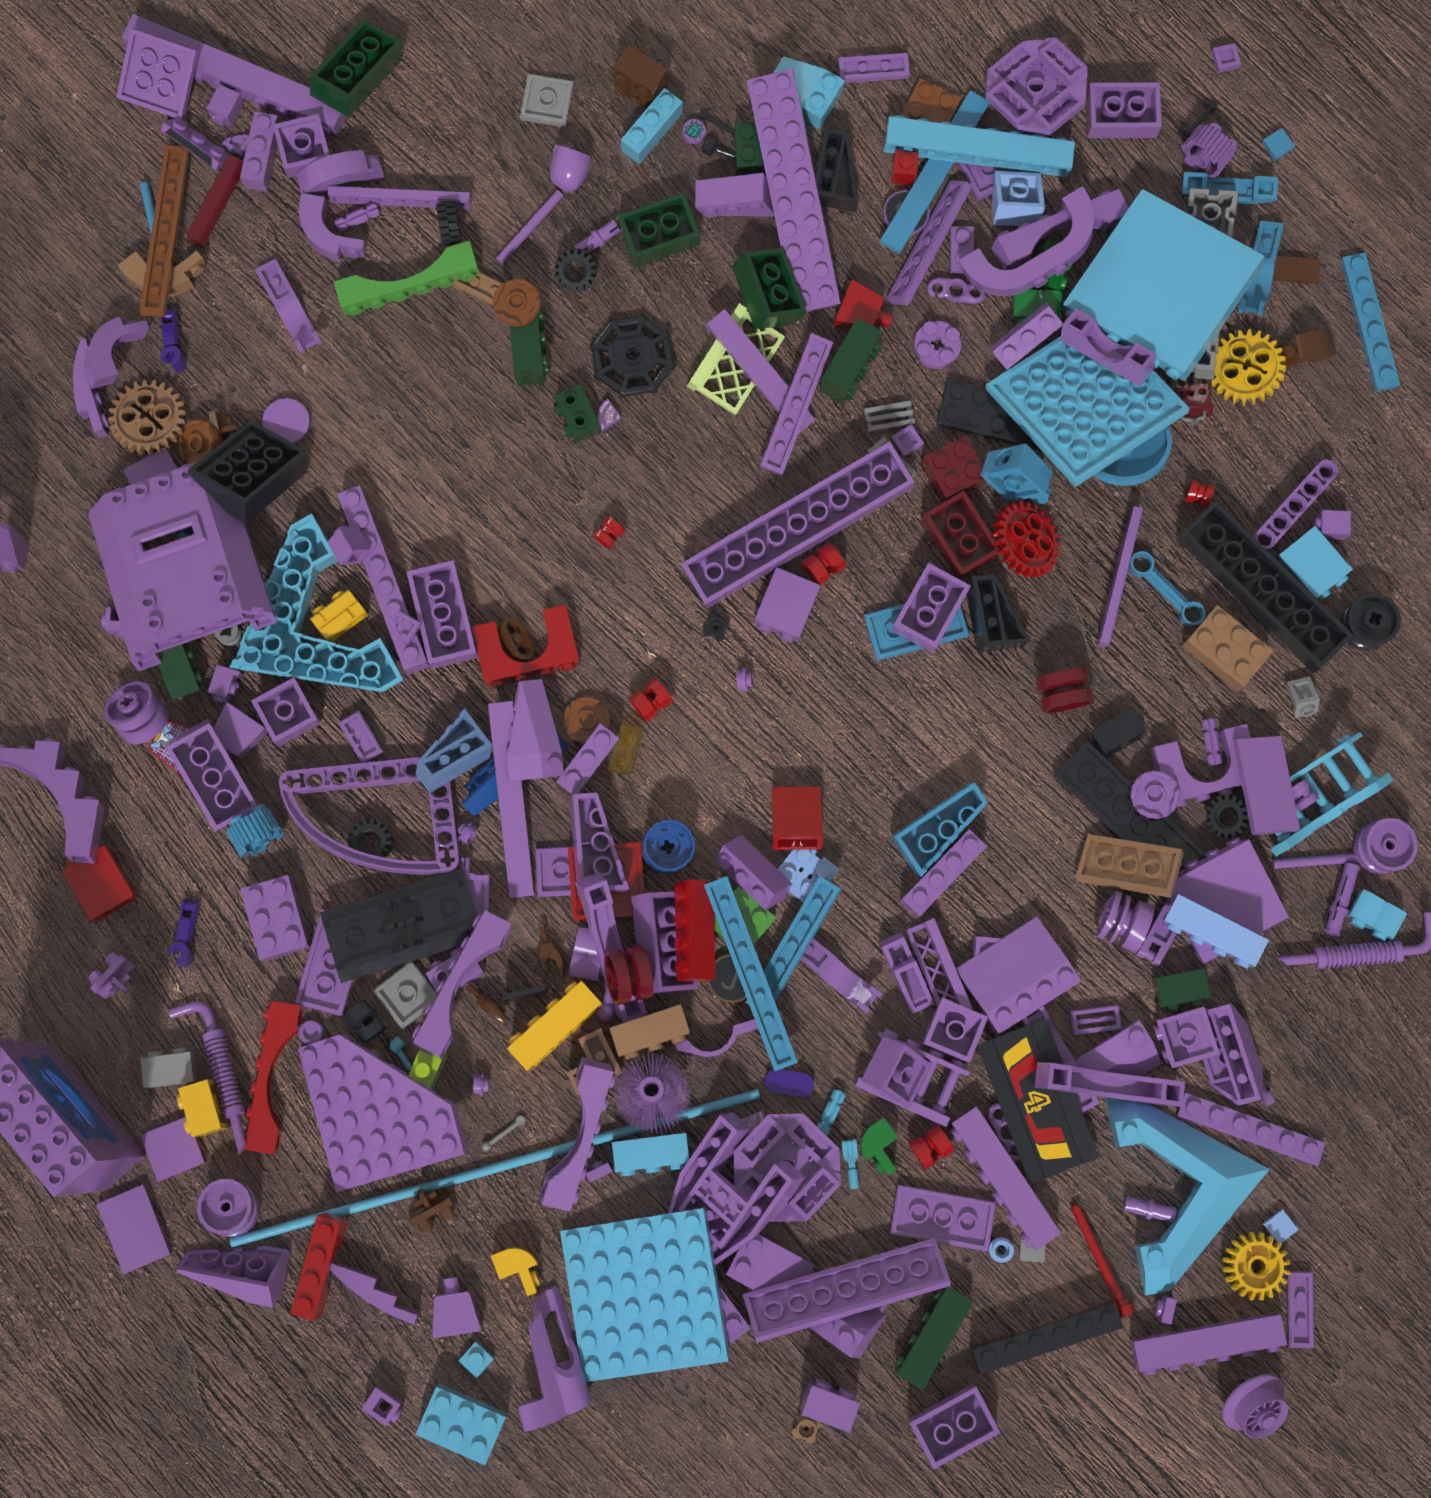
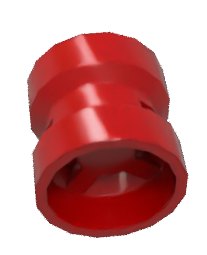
[1184,479,1215,508]
[592,516,626,550]

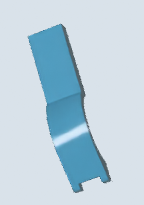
[1238,221,1284,316]

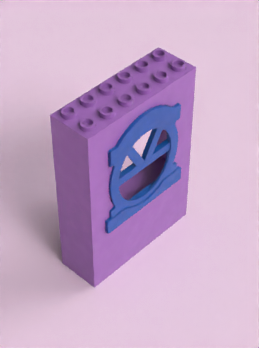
[0,1039,145,1197]

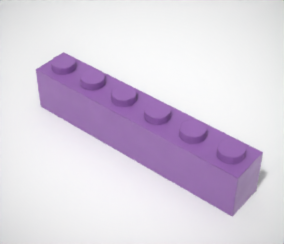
[949,1107,1061,1250]
[1129,1313,1287,1375]

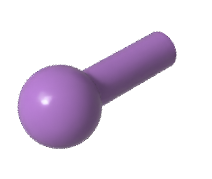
[596,985,615,1022]

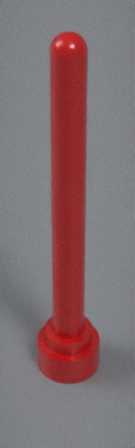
[1071,1204,1136,1318]

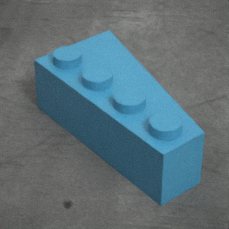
[890,782,988,877]

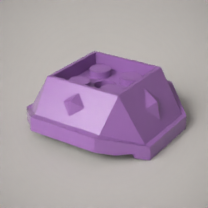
[986,37,1088,135]
[734,1113,841,1222]

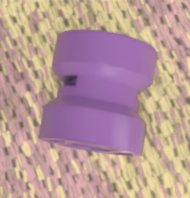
[1292,778,1320,812]

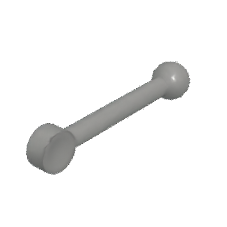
[481,1116,525,1151]

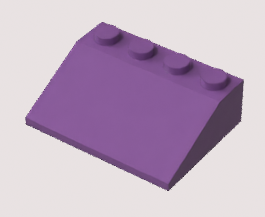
[956,916,1081,1034]

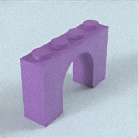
[1149,724,1251,808]

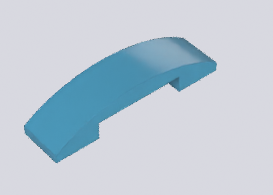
[1182,172,1278,204]

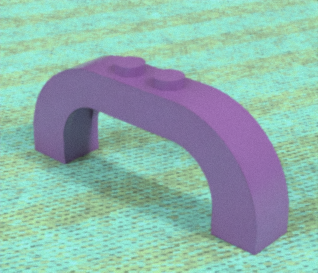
[959,186,1094,296]

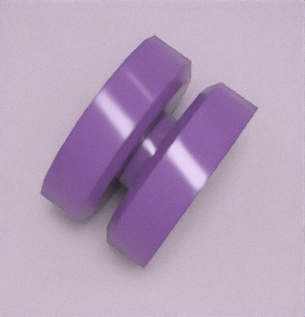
[104,681,169,745]
[1354,818,1418,874]
[197,1179,260,1237]

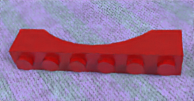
[244,1001,304,1154]

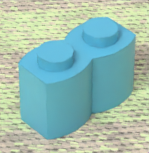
[1347,889,1407,941]

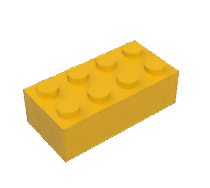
[507,981,603,1072]

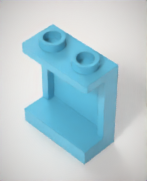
[1275,526,1353,602]

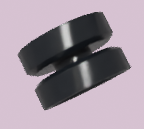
[1340,593,1401,651]

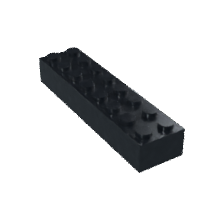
[1176,500,1354,674]

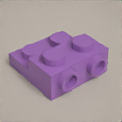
[1154,1006,1220,1068]

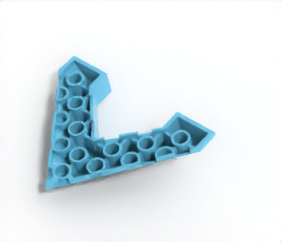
[230,514,404,692]
[1105,1097,1270,1296]

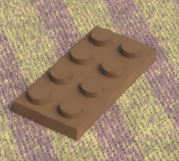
[1075,834,1184,898]

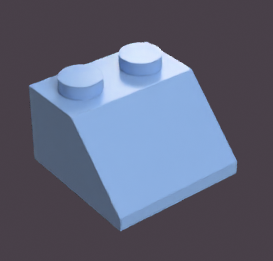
[991,171,1045,226]

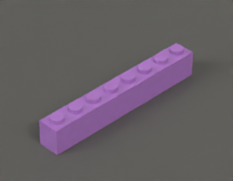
[337,485,429,675]

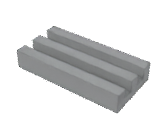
[864,401,915,433]

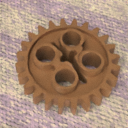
[108,379,187,456]

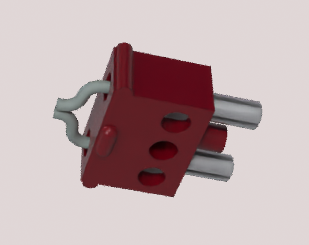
[1169,375,1215,425]

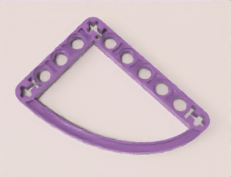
[279,757,459,875]

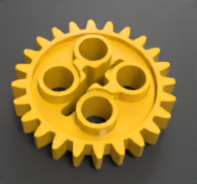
[1211,329,1286,406]

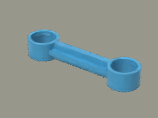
[1128,551,1206,628]

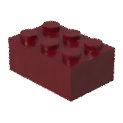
[920,491,1000,580]

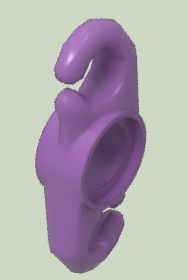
[927,277,985,304]
[988,1103,1020,1162]

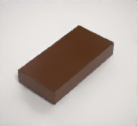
[1273,256,1320,284]

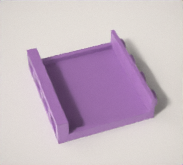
[1168,837,1288,963]

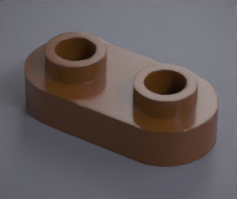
[498,616,535,662]

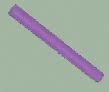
[495,190,564,264]
[1272,853,1358,869]

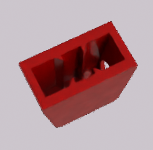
[834,280,893,331]

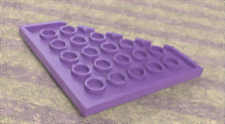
[298,1034,469,1192]

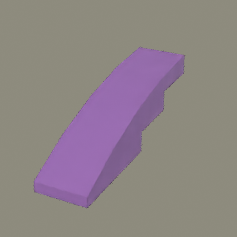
[330,1261,420,1325]

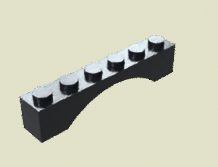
[969,1301,1124,1374]

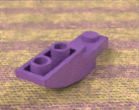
[73,338,109,438]

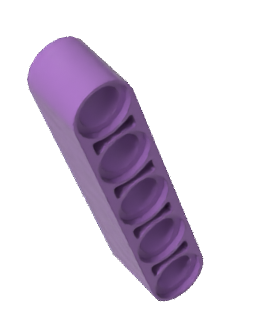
[1253,460,1338,551]

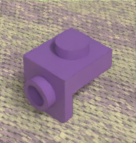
[102,607,124,639]

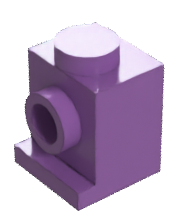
[208,665,244,704]
[361,1385,403,1426]

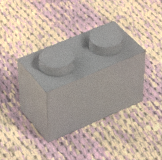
[140,1048,198,1088]

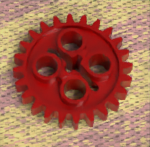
[992,501,1061,578]

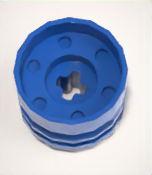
[641,820,695,874]

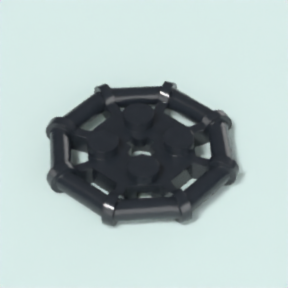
[589,314,676,399]

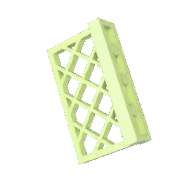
[687,303,785,415]

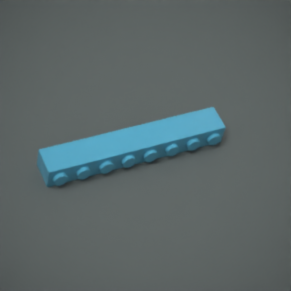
[884,115,1075,178]

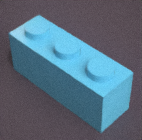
[621,88,683,165]
[612,1133,689,1177]

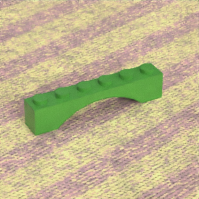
[334,241,480,316]

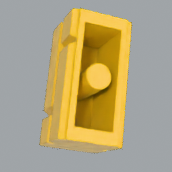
[310,590,368,642]

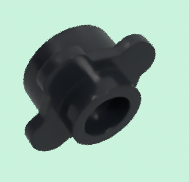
[702,614,730,642]

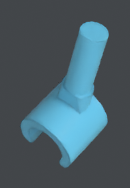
[390,1036,412,1071]

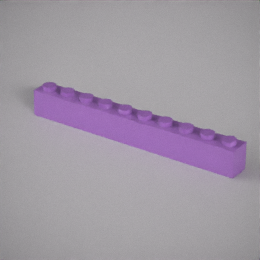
[121,14,347,136]

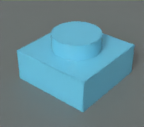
[459,1341,494,1378]

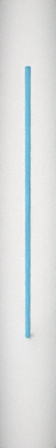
[230,1089,760,1247]

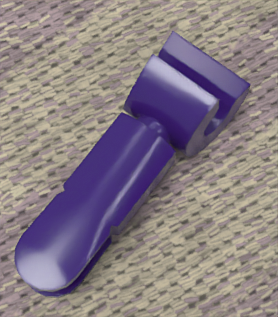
[160,307,187,373]
[167,898,201,967]

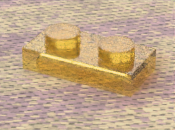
[608,724,644,775]

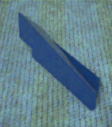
[461,733,568,816]

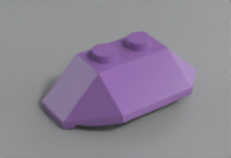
[1203,1003,1263,1106]

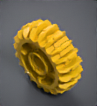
[1222,1232,1290,1300]

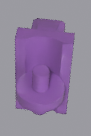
[88,952,136,999]

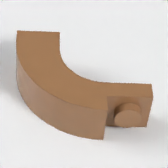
[117,251,207,297]

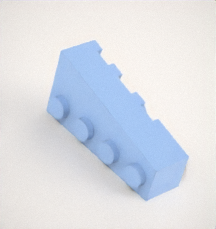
[1163,894,1269,969]

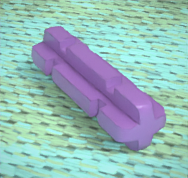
[334,202,380,232]
[1202,718,1222,766]

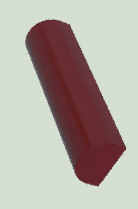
[186,154,243,248]

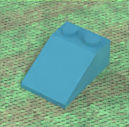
[773,56,845,130]

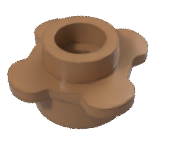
[792,1414,821,1444]

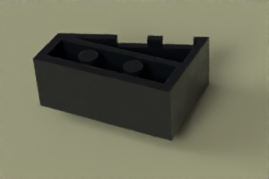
[816,127,858,212]
[965,574,1031,653]

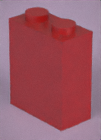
[771,786,823,850]
[61,845,139,923]

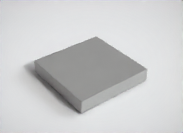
[520,74,574,128]
[372,961,438,1030]

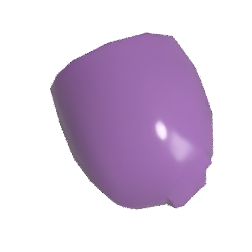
[550,143,591,192]

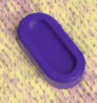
[765,1069,814,1098]

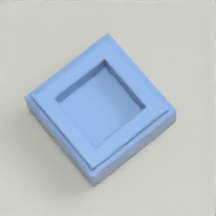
[1262,1209,1298,1243]

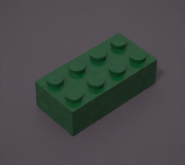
[310,19,403,118]

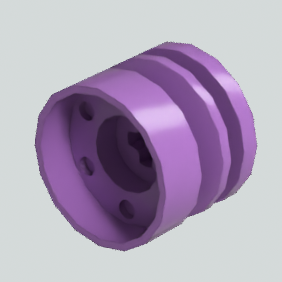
[1096,890,1155,953]

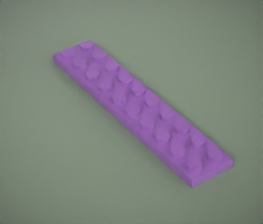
[747,69,841,312]

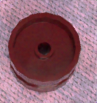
[1035,668,1095,714]
[604,944,653,1005]

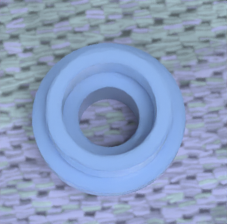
[989,1237,1014,1263]

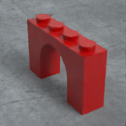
[472,605,580,688]

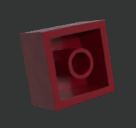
[921,435,986,503]

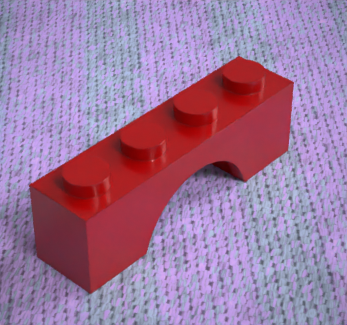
[290,1212,349,1321]

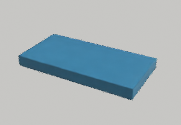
[864,604,969,661]

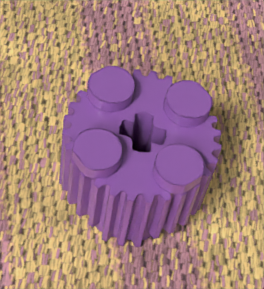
[1181,122,1237,179]

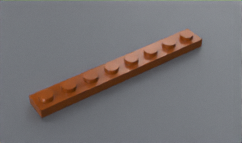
[139,145,190,317]

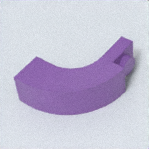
[296,150,384,196]
[299,193,367,262]
[84,317,149,389]

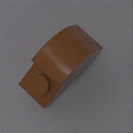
[1277,330,1337,369]

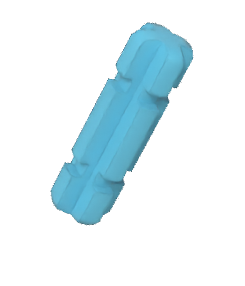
[817,1089,846,1136]

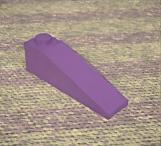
[505,679,564,781]
[1075,1021,1162,1076]
[176,1246,290,1308]

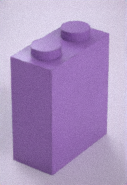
[754,567,821,643]

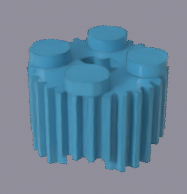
[226,804,284,858]

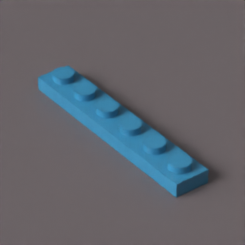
[1340,253,1400,392]
[745,876,842,1005]

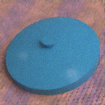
[1093,426,1172,486]

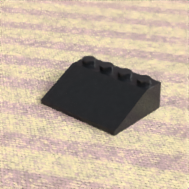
[188,420,307,524]

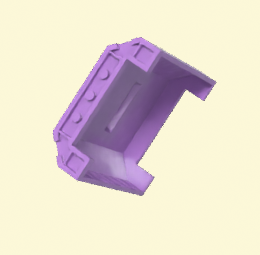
[88,462,278,671]

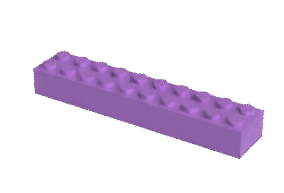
[681,441,915,609]

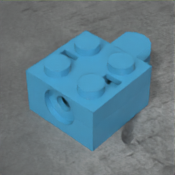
[981,443,1053,504]

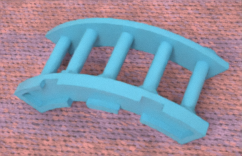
[1271,732,1394,857]

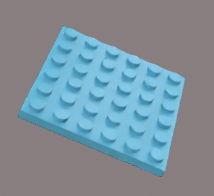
[986,336,1189,487]
[560,1207,730,1382]

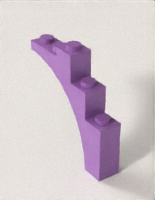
[0,738,105,864]

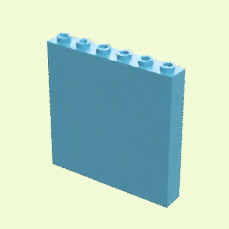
[1063,189,1264,381]

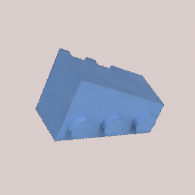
[416,708,492,793]

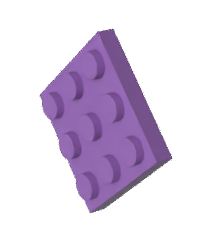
[116,28,199,120]

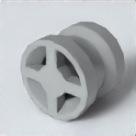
[214,625,242,646]

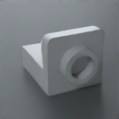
[1286,676,1320,718]

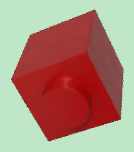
[891,150,919,185]

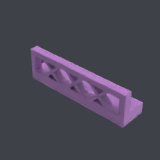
[905,918,973,1010]

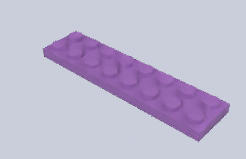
[743,1238,951,1343]

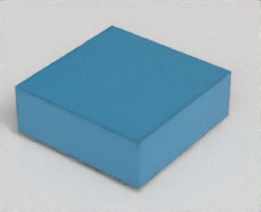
[1261,128,1295,161]

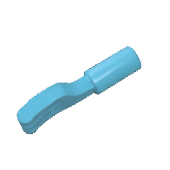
[841,1139,859,1189]

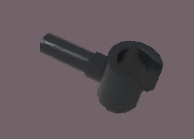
[701,139,735,159]

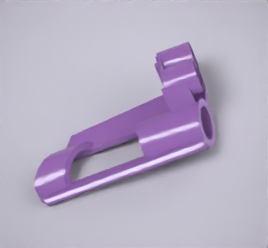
[518,1285,592,1432]

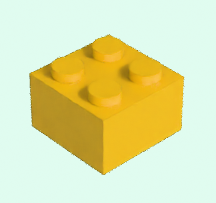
[176,1079,230,1137]

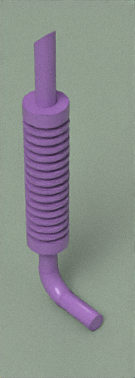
[1277,912,1431,969]
[168,1001,246,1155]

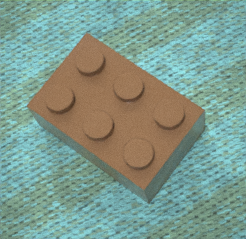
[1182,605,1273,692]
[610,1004,690,1060]

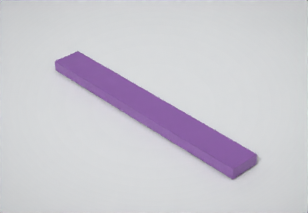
[488,701,534,898]

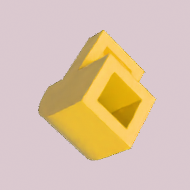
[491,1247,540,1296]

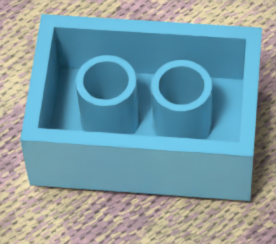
[415,1383,508,1465]

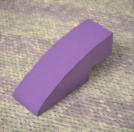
[878,932,934,1014]

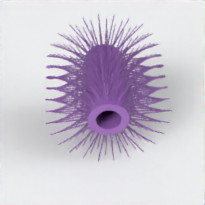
[614,1053,690,1136]

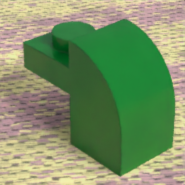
[860,1117,898,1176]

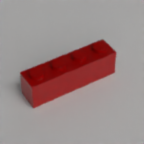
[674,879,715,982]

